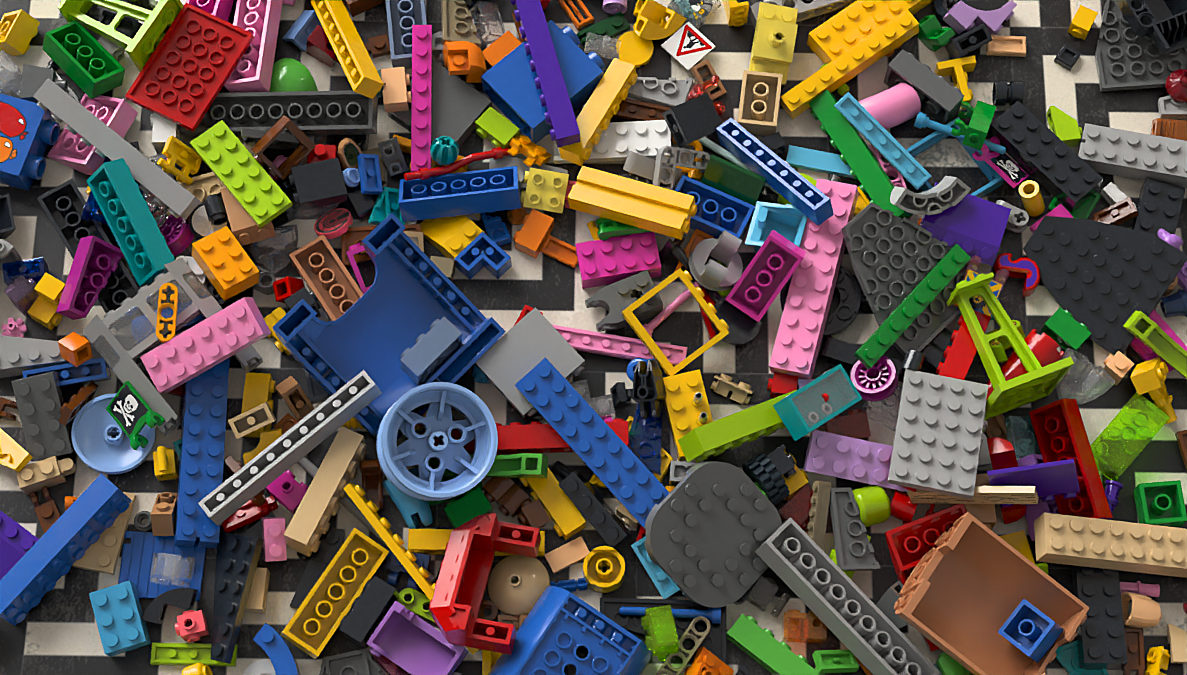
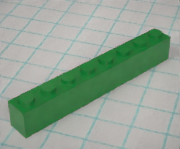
[809,89,914,219]

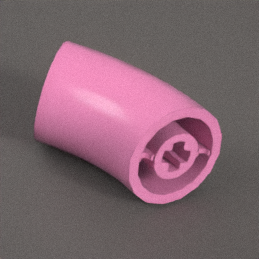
[858,83,921,130]

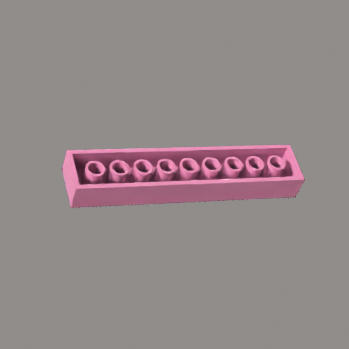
[769,179,859,379]

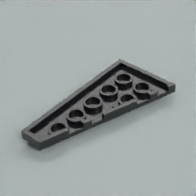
[211,532,264,664]
[600,598,726,664]

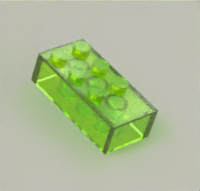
[1090,392,1170,481]

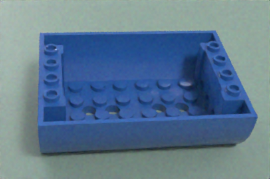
[488,586,652,675]

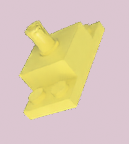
[749,2,798,86]

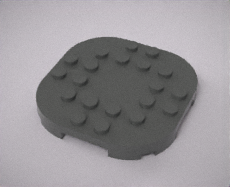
[644,461,782,608]

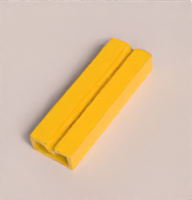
[568,166,697,240]

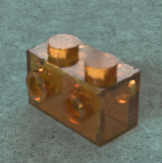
[782,609,827,643]

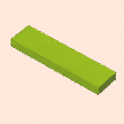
[150,643,238,667]

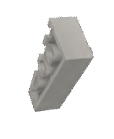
[0,335,70,378]

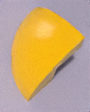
[633,0,687,40]

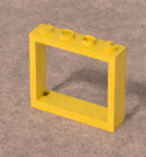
[621,268,729,376]

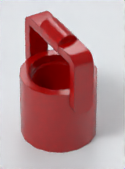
[890,490,935,525]

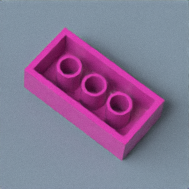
[725,230,806,322]
[575,232,661,289]

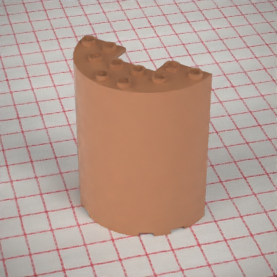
[894,512,1089,675]

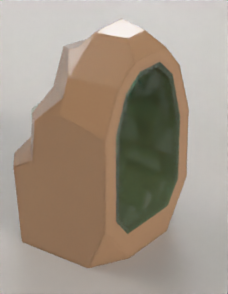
[337,137,362,170]

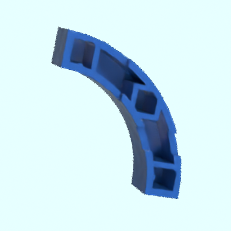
[253,623,300,675]

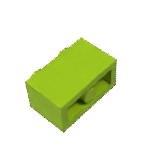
[475,106,520,148]

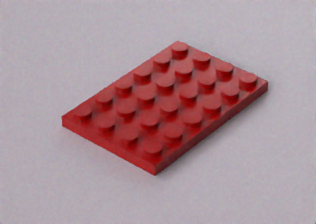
[125,2,254,132]

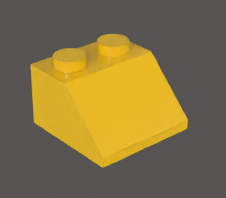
[0,9,40,56]

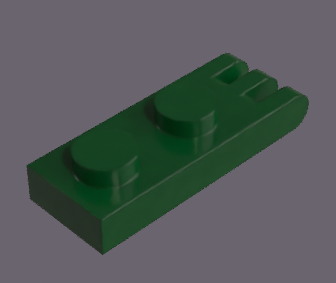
[576,11,630,51]

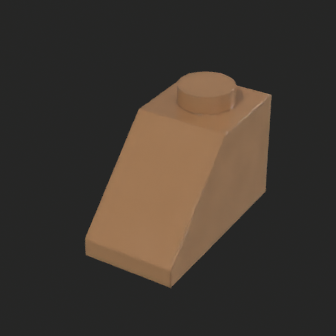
[274,376,315,421]

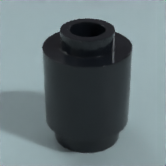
[203,194,227,225]

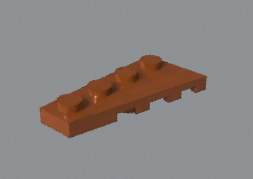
[341,224,421,267]

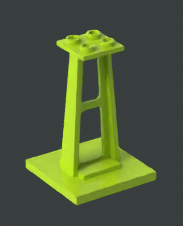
[57,0,183,72]
[946,272,1074,421]

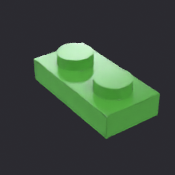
[812,650,859,673]

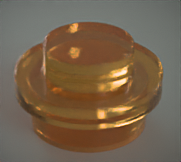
[507,207,527,225]

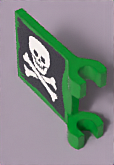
[106,381,165,450]

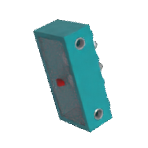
[773,364,862,441]

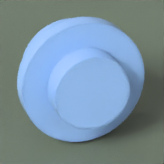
[342,168,360,187]

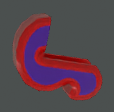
[993,253,1040,297]

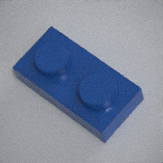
[357,154,383,195]

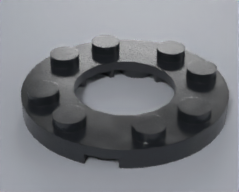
[780,266,861,338]

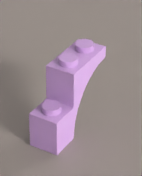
[943,0,1017,34]

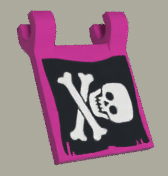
[972,136,1029,188]

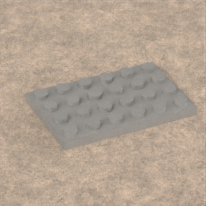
[887,369,988,500]

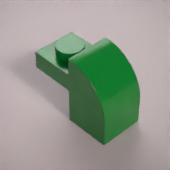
[916,15,955,52]

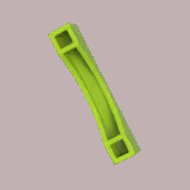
[1123,311,1187,379]

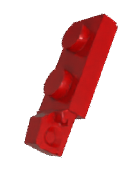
[222,495,278,533]

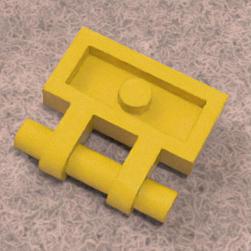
[157,135,202,186]

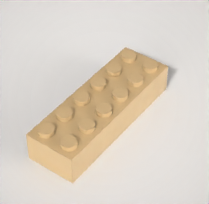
[284,426,367,557]

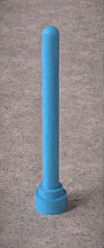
[914,112,1006,154]

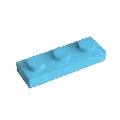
[630,536,680,599]

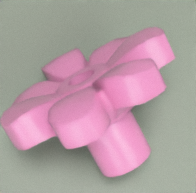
[1,318,27,338]

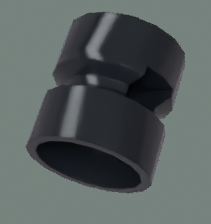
[992,81,1024,106]

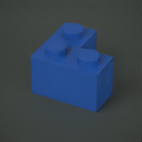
[454,232,512,280]

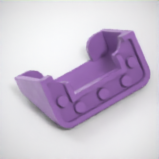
[366,601,469,675]

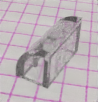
[470,1,506,44]

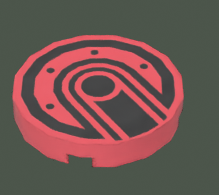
[314,208,353,239]

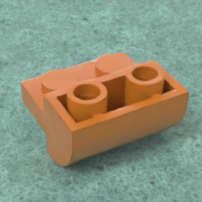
[685,646,734,675]

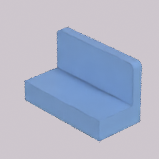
[283,10,323,52]

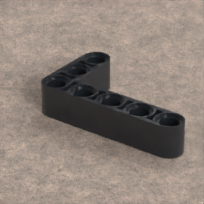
[818,337,925,388]

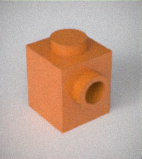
[58,332,93,367]

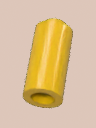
[1019,180,1045,216]

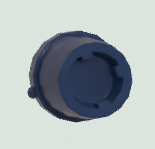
[1160,289,1187,318]

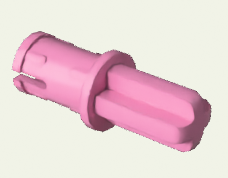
[1120,581,1160,598]

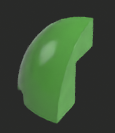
[269,58,318,92]

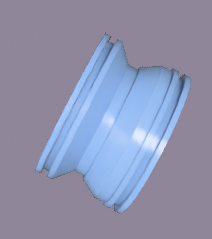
[376,382,498,501]

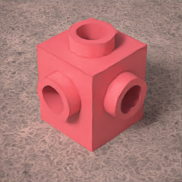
[175,610,209,642]

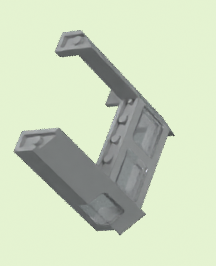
[82,258,263,436]

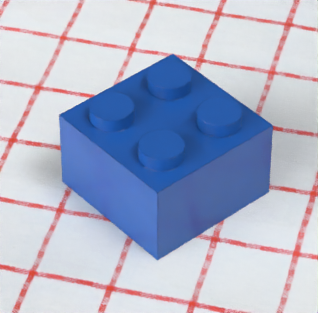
[998,599,1064,663]

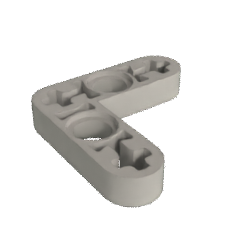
[653,146,710,190]

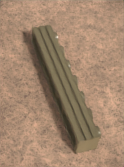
[807,480,832,550]

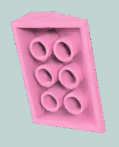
[47,93,138,175]

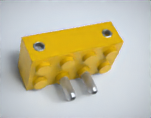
[663,369,713,461]

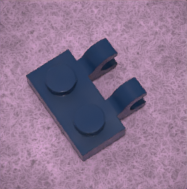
[385,548,431,590]

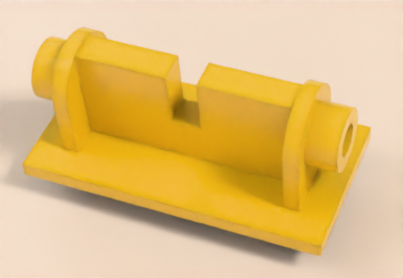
[1144,646,1170,675]

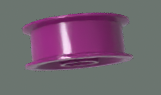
[157,215,194,256]
[851,356,898,402]

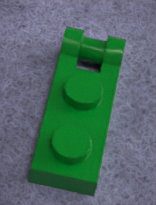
[596,218,652,240]

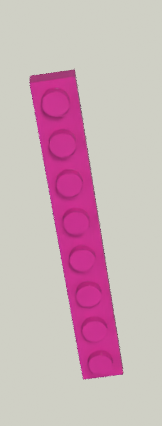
[411,25,432,172]

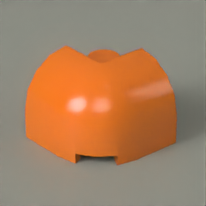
[442,41,487,83]

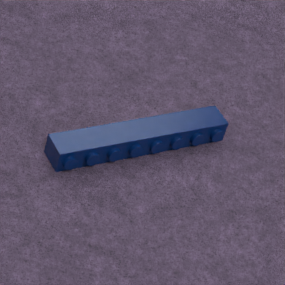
[716,118,834,226]

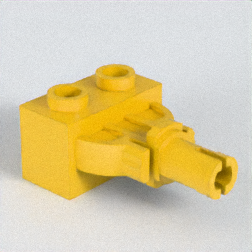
[1130,357,1177,424]

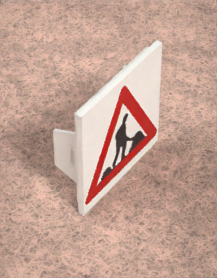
[661,22,715,71]

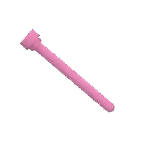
[642,281,701,337]

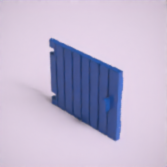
[118,531,207,602]

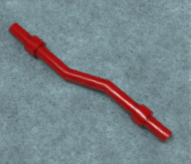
[404,147,511,181]

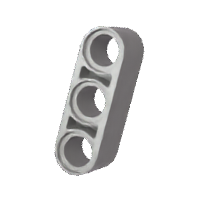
[623,151,682,189]

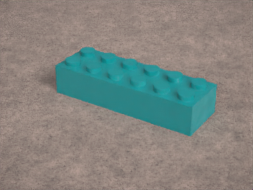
[86,158,175,287]

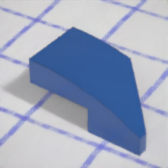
[480,212,511,246]

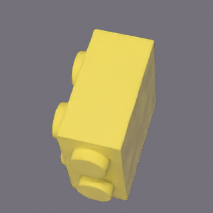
[521,168,569,214]

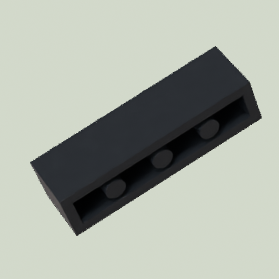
[558,471,632,548]

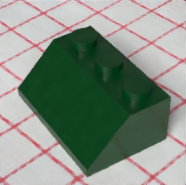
[701,155,766,211]

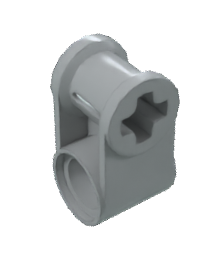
[996,200,1029,233]

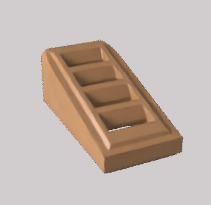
[689,59,727,101]

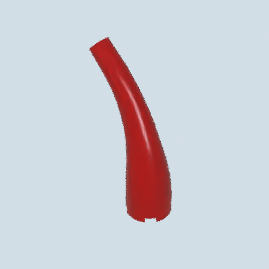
[985,329,1065,400]

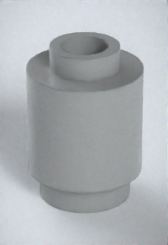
[98,36,125,62]

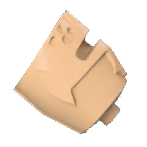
[1121,592,1162,628]

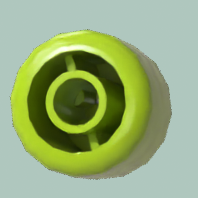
[852,485,891,527]

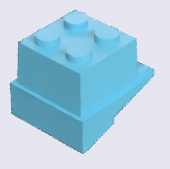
[745,201,808,253]

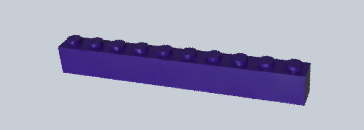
[510,0,580,148]

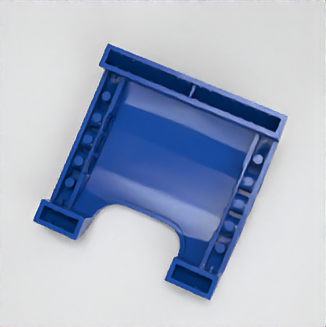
[272,213,506,440]

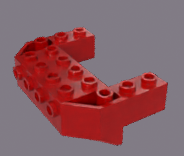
[429,513,541,655]

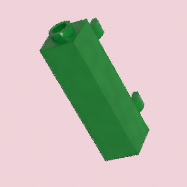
[951,100,996,150]

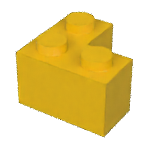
[28,273,65,330]

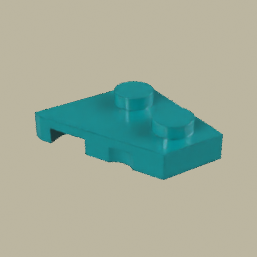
[368,187,405,225]

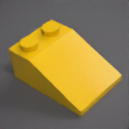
[420,215,484,259]

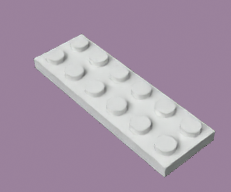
[554,120,671,164]

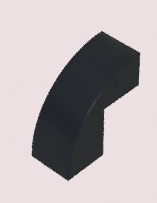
[142,588,198,624]

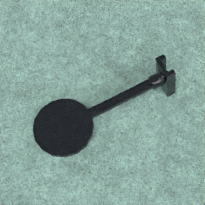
[659,233,761,345]

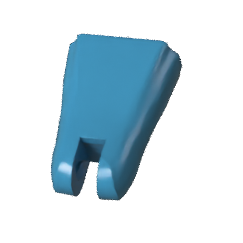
[383,467,433,529]

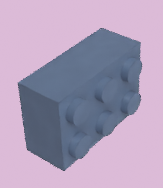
[400,317,462,386]

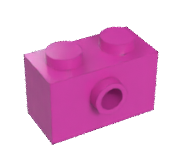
[264,470,309,515]

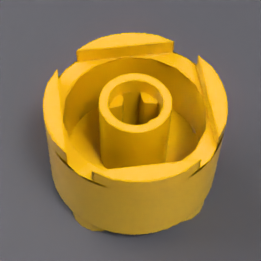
[583,546,625,593]

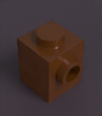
[516,499,551,529]

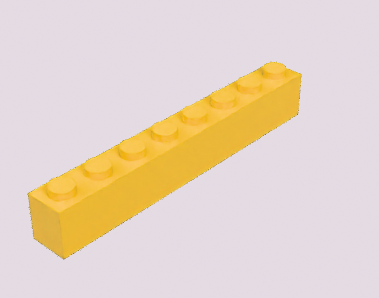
[310,0,383,99]
[780,9,919,120]

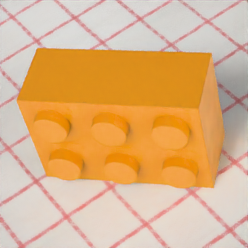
[192,226,260,301]

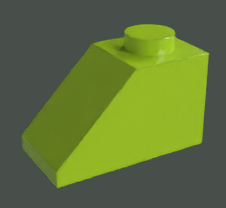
[1046,106,1083,147]

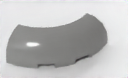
[890,176,971,215]

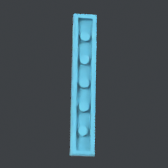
[834,92,932,190]

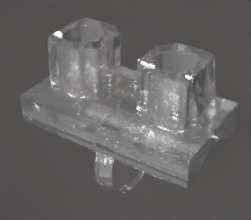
[584,32,621,60]

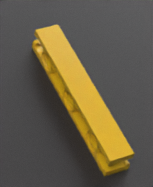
[408,529,545,557]

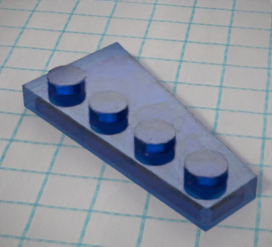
[630,401,663,475]

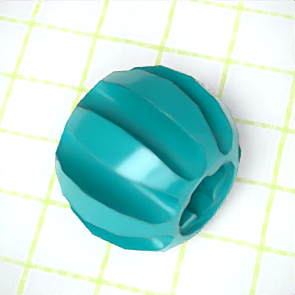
[430,136,459,165]

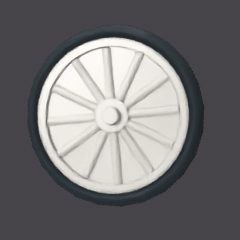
[189,203,230,239]

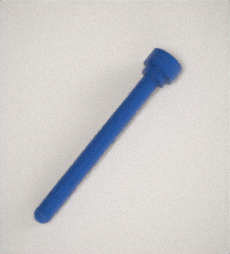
[619,606,721,624]

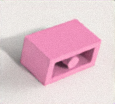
[261,516,287,562]

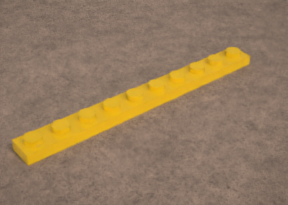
[343,483,482,655]

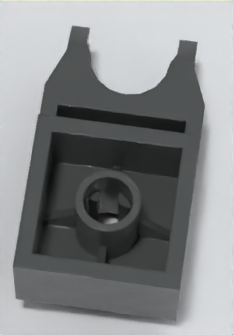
[585,270,663,332]

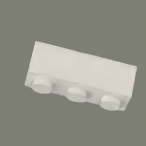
[1100,182,1137,209]

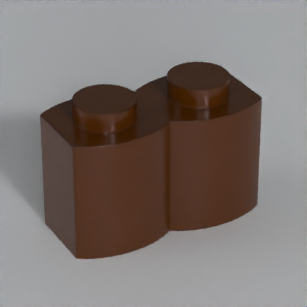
[482,477,530,518]

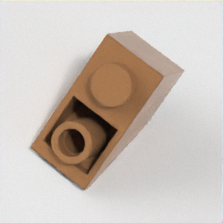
[151,492,177,536]

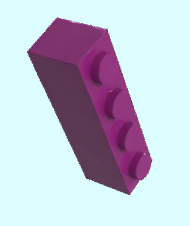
[56,236,124,320]

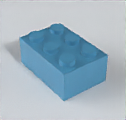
[89,580,151,657]

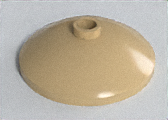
[488,554,550,616]

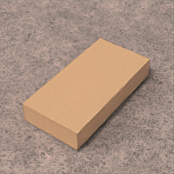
[986,35,1026,57]
[544,536,590,574]

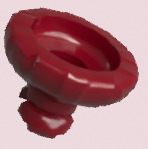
[1165,69,1187,103]

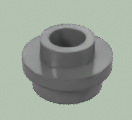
[134,511,152,532]

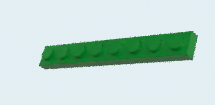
[854,244,971,369]

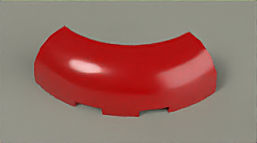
[986,437,1027,524]

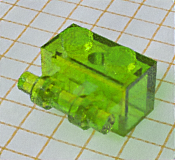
[641,605,679,661]

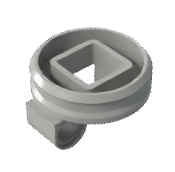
[689,230,743,291]

